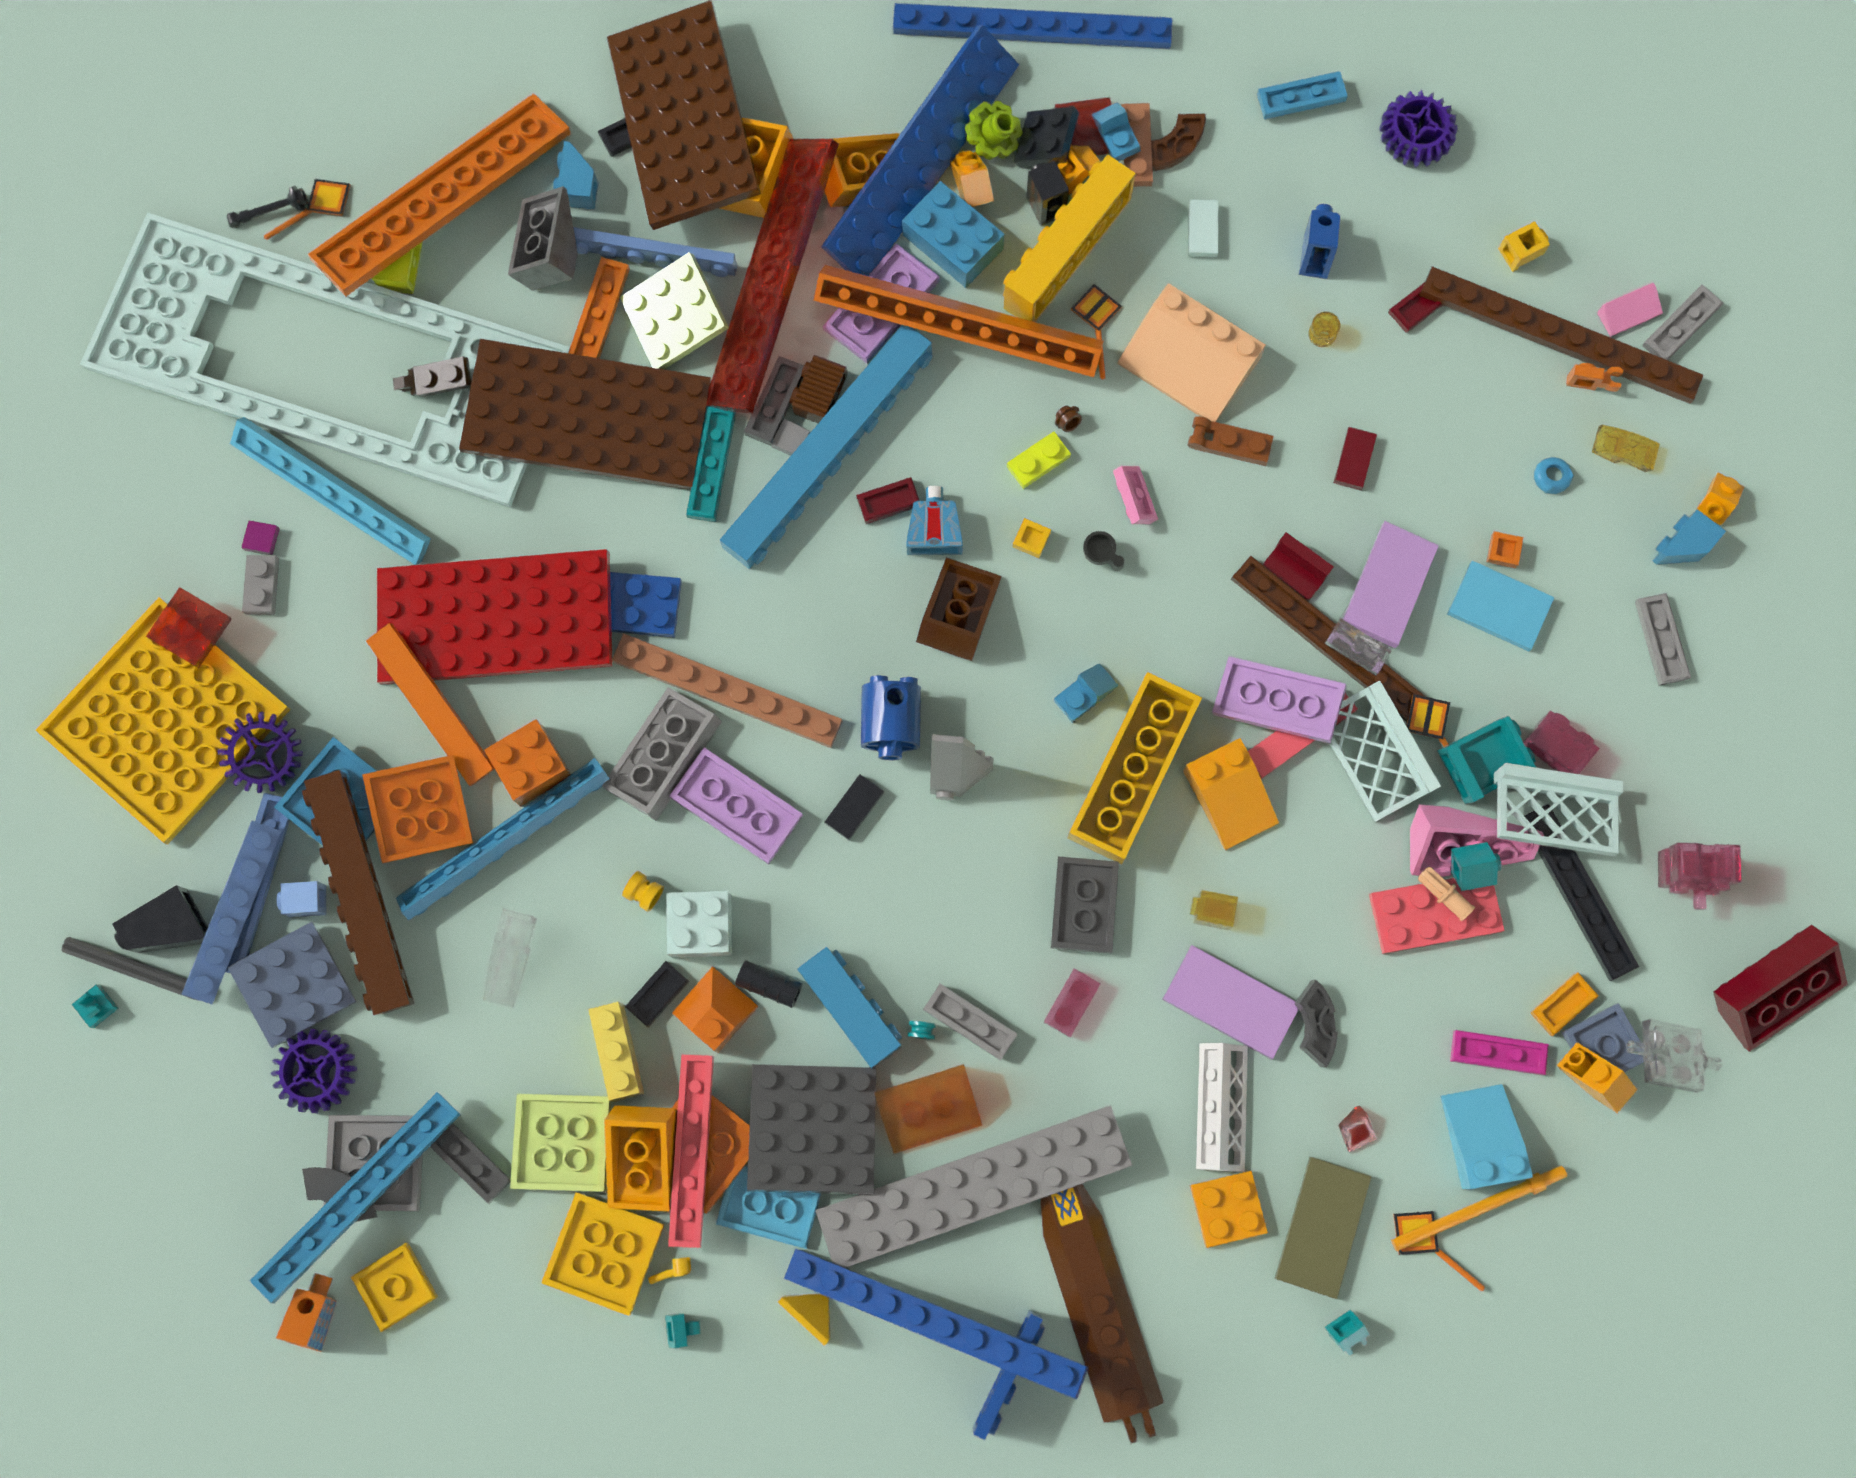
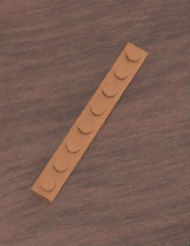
[612,633,843,748]

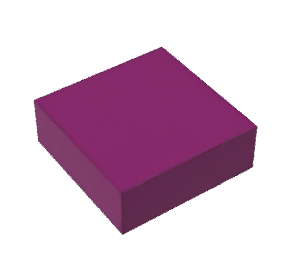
[241,520,280,555]

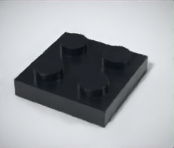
[1014,106,1079,168]

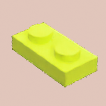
[1006,431,1071,489]

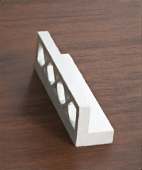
[1196,1043,1248,1172]

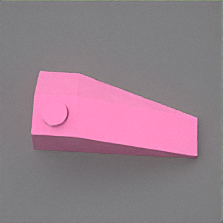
[1410,805,1544,877]

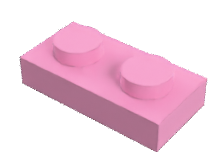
[1113,466,1158,524]

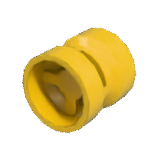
[622,871,664,912]

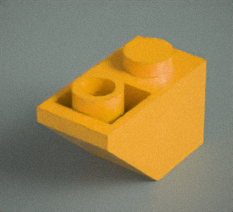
[950,151,994,207]
[1557,1042,1637,1113]

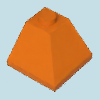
[672,966,759,1053]

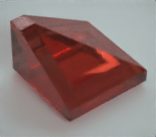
[1338,1105,1377,1152]

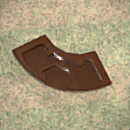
[1151,113,1206,171]

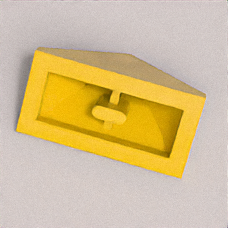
[778,1293,831,1346]

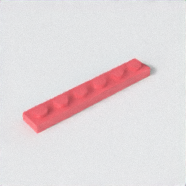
[668,1054,714,1248]

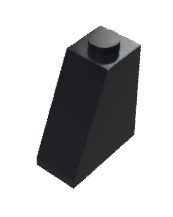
[112,885,208,953]

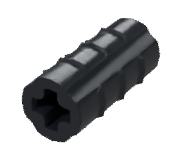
[735,960,802,1008]

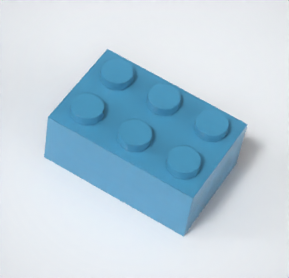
[902,181,1005,288]

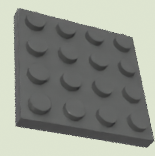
[747,1064,876,1195]

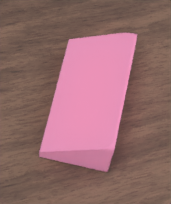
[1597,282,1663,337]

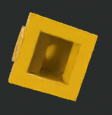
[1498,221,1550,272]

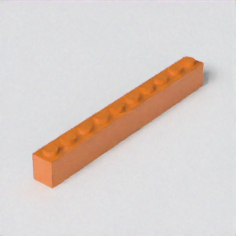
[813,265,1104,377]

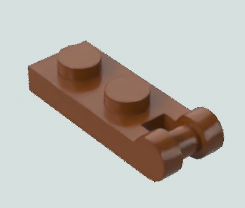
[1187,416,1274,466]

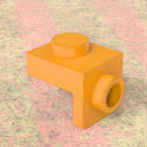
[1696,472,1744,525]

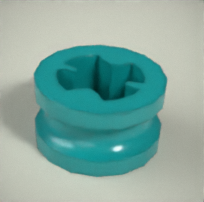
[907,1021,936,1040]

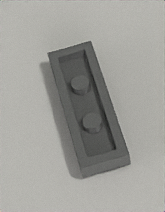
[744,356,804,446]
[430,1123,511,1204]

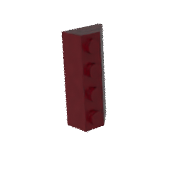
[1713,925,1848,1052]

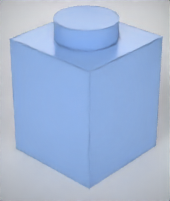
[277,881,326,918]

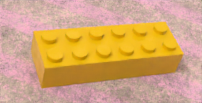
[1003,154,1136,322]
[1067,672,1202,865]

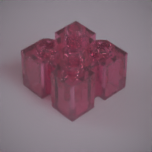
[1657,842,1742,910]

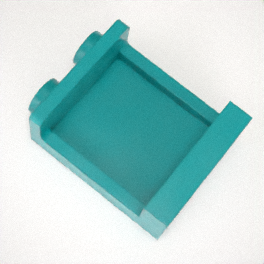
[1437,716,1536,804]

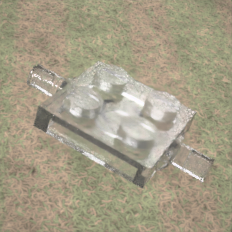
[1626,1019,1722,1093]

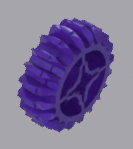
[1379,90,1458,168]
[218,712,303,793]
[271,1029,357,1114]

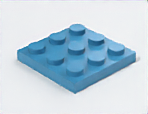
[274,737,376,846]

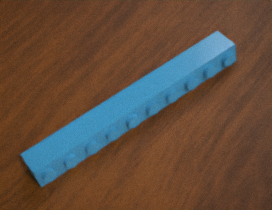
[720,325,933,569]

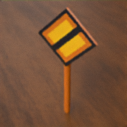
[1071,284,1122,380]
[1406,694,1451,747]

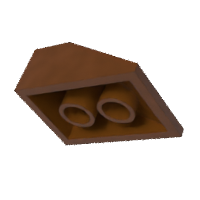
[916,557,1002,661]

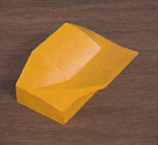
[1057,145,1101,195]

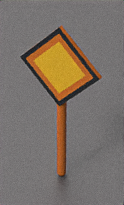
[264,179,350,240]
[1393,1211,1485,1291]

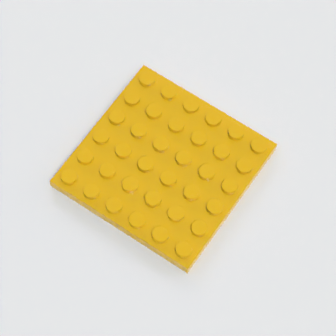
[35,597,291,845]

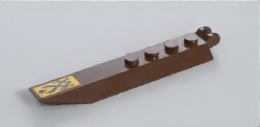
[1040,1184,1164,1444]

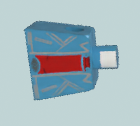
[906,486,963,555]

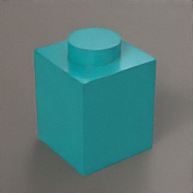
[1451,842,1502,891]

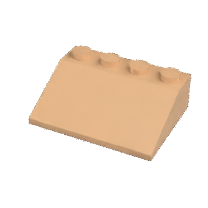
[1117,283,1266,422]

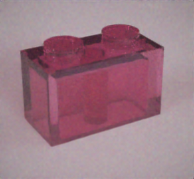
[1523,710,1600,774]

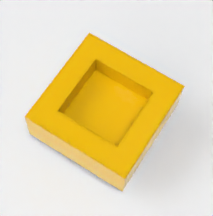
[1012,518,1051,558]

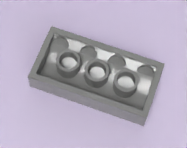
[602,687,722,821]

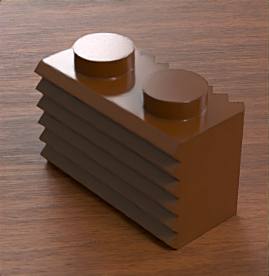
[790,355,848,424]

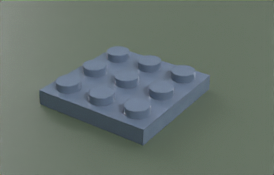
[228,922,357,1048]

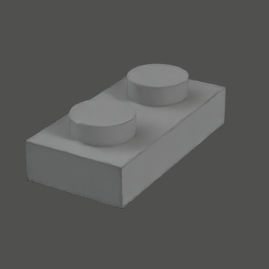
[242,555,279,615]

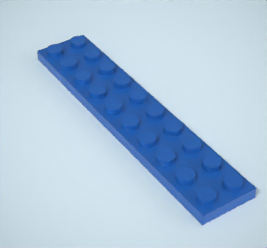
[821,25,1020,276]

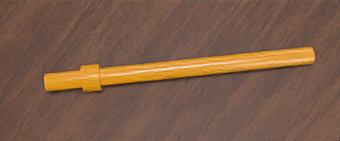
[1391,1165,1567,1251]

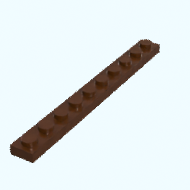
[1419,266,1703,404]

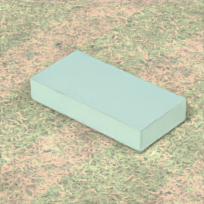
[1188,200,1218,257]

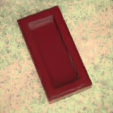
[1388,282,1443,333]
[1333,427,1377,491]
[856,477,920,524]

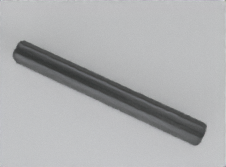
[61,937,200,1001]

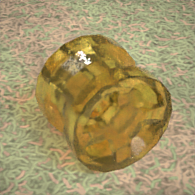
[1308,312,1341,347]

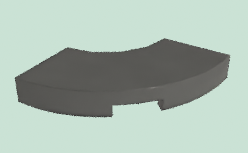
[1294,980,1338,1068]
[302,1167,378,1222]

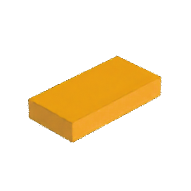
[1530,972,1599,1036]

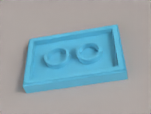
[1447,560,1555,652]
[716,1166,821,1249]

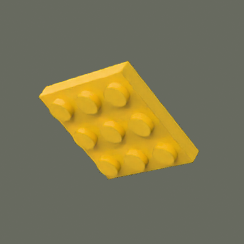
[541,1192,665,1316]

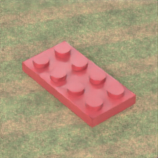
[1369,878,1505,954]

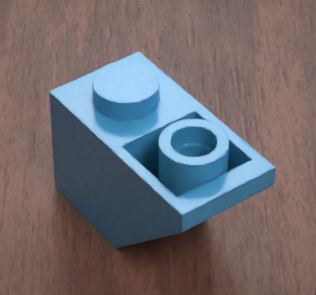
[553,141,599,209]
[1652,509,1726,565]

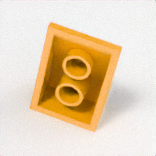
[813,133,899,208]
[1183,738,1279,850]
[604,1105,676,1212]

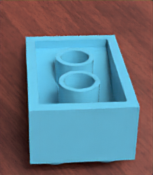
[1440,1084,1533,1189]

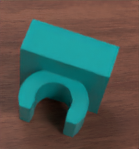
[71,984,119,1028]
[1325,1310,1370,1355]
[665,1313,701,1348]

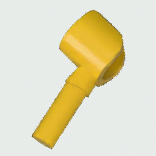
[648,1257,691,1285]

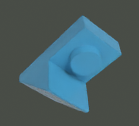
[1092,102,1141,162]
[1054,663,1119,723]

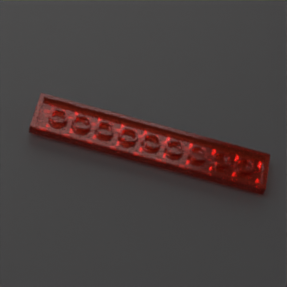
[706,139,839,414]

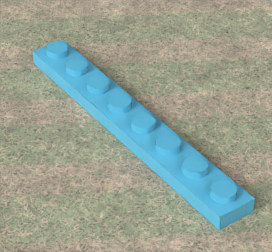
[230,417,431,565]

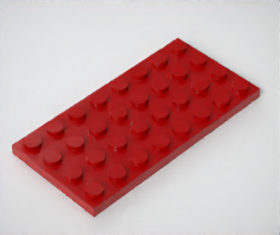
[377,549,613,685]

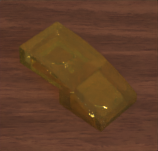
[1592,425,1660,472]

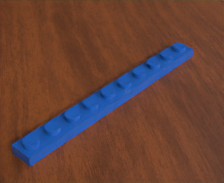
[893,3,1173,49]
[784,1248,1088,1399]

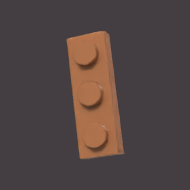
[1121,103,1153,187]

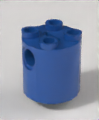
[861,675,921,761]

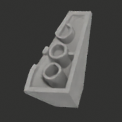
[930,734,994,800]

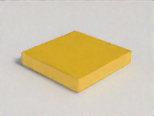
[351,1243,438,1332]

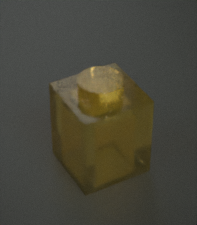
[1190,890,1238,930]

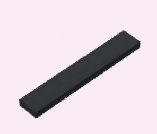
[1524,804,1639,981]

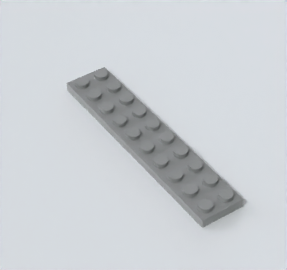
[815,1105,1132,1268]

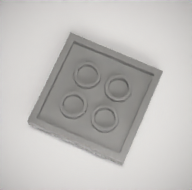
[323,1115,423,1211]

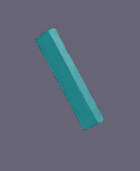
[686,406,736,522]

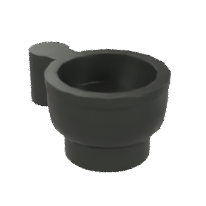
[1083,531,1124,571]

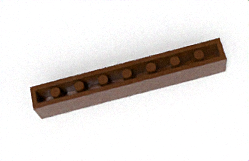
[302,770,415,1015]

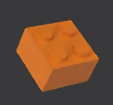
[484,719,571,807]

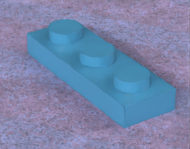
[1257,71,1348,119]

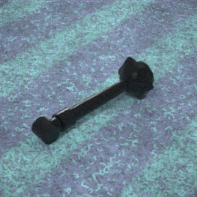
[226,185,309,228]

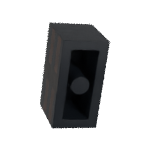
[1026,160,1069,226]

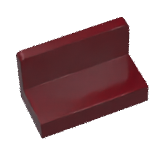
[1263,532,1334,601]

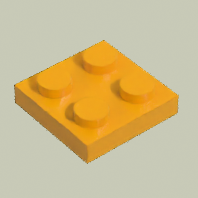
[1190,1171,1268,1248]

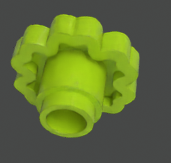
[965,101,1022,160]

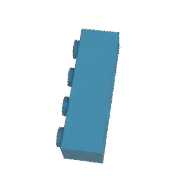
[797,946,902,1069]

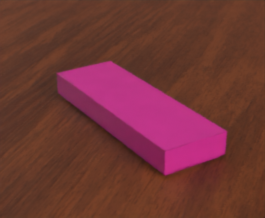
[1450,1030,1549,1075]

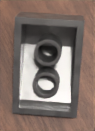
[508,186,578,291]

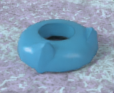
[1534,457,1574,494]

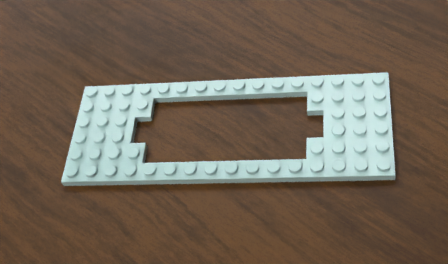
[80,213,570,507]

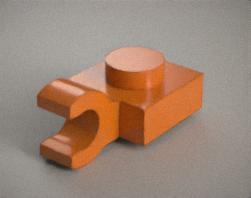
[1566,363,1623,392]

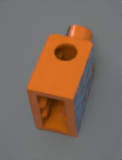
[276,1273,336,1352]

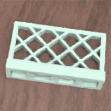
[1329,681,1441,822]
[1494,763,1623,856]

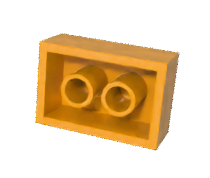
[718,117,797,219]

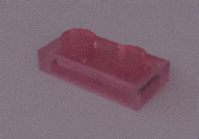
[1043,968,1101,1038]

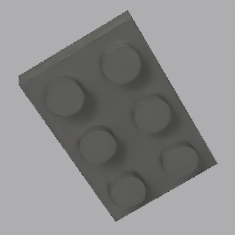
[1051,856,1119,954]

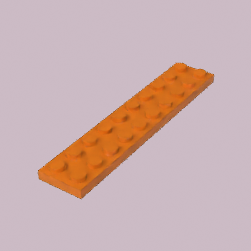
[308,93,571,297]

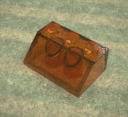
[874,1064,982,1154]

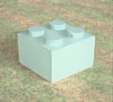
[666,891,733,958]

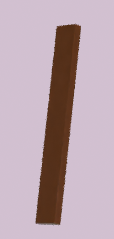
[1231,556,1426,722]

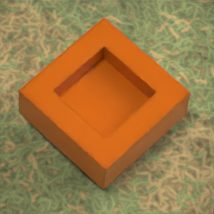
[1486,531,1524,568]

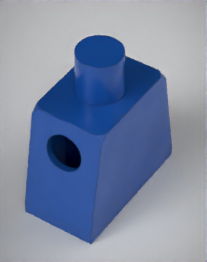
[1299,204,1340,279]

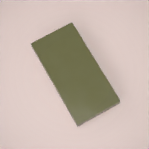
[1274,1157,1371,1300]

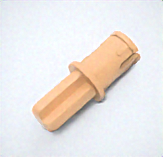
[1418,867,1475,921]

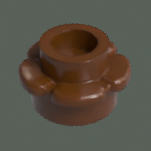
[1055,406,1082,433]

